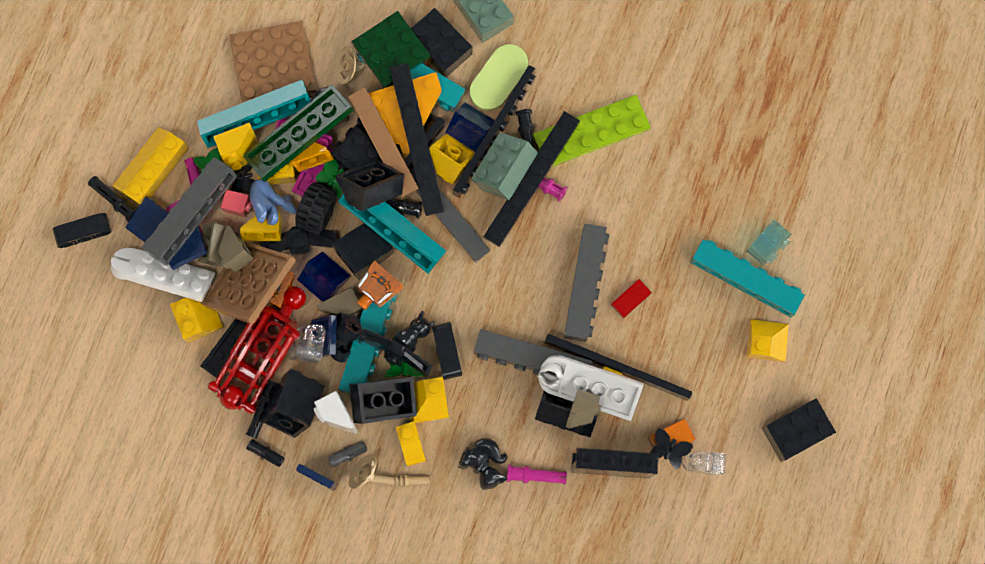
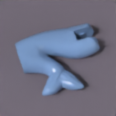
[250,179,296,225]

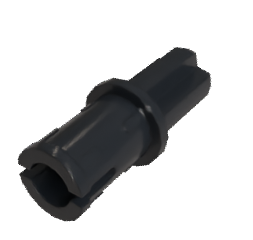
[246,438,285,467]

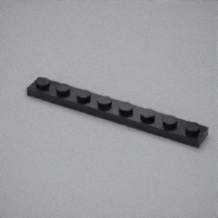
[389,63,444,216]
[453,65,536,198]
[483,111,580,248]

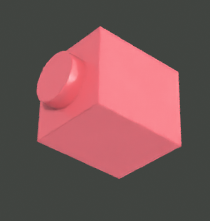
[221,190,252,218]

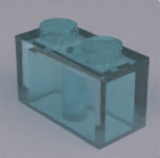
[746,220,792,266]

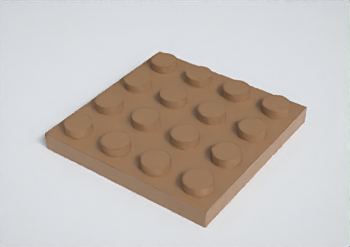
[229,21,317,103]
[200,241,296,325]

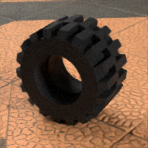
[295,182,337,235]

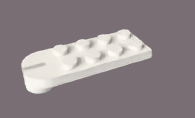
[111,248,216,302]
[538,355,644,421]

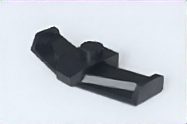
[260,226,338,256]
[358,329,432,380]

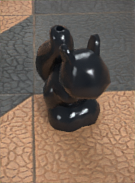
[392,311,435,352]
[458,438,507,490]

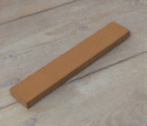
[348,88,419,198]

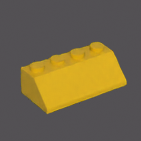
[112,127,189,206]

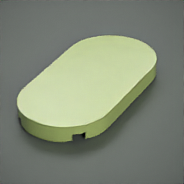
[470,44,528,111]

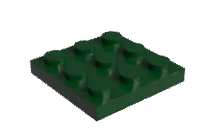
[351,11,430,88]

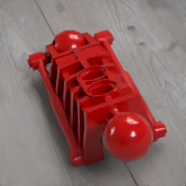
[208,286,306,415]

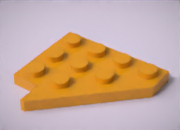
[369,72,442,159]

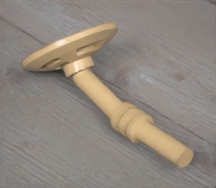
[335,47,368,84]
[349,454,430,489]

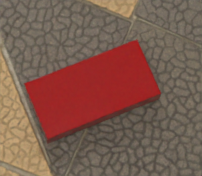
[611,279,652,319]

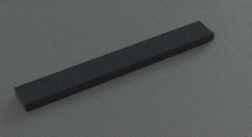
[544,334,692,401]

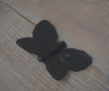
[231,163,255,193]
[650,428,693,469]

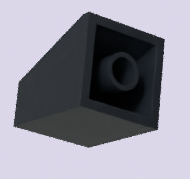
[332,223,394,281]
[260,369,325,438]

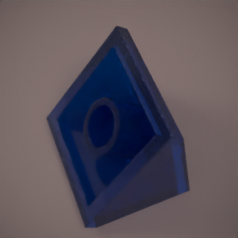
[445,102,495,152]
[297,251,351,302]

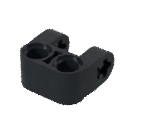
[331,312,362,363]

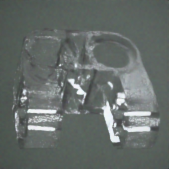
[288,324,325,363]
[682,451,726,475]

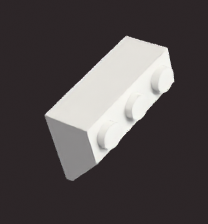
[314,391,358,434]

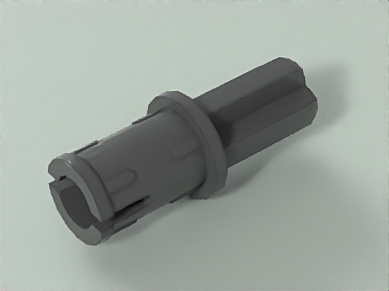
[328,441,367,468]

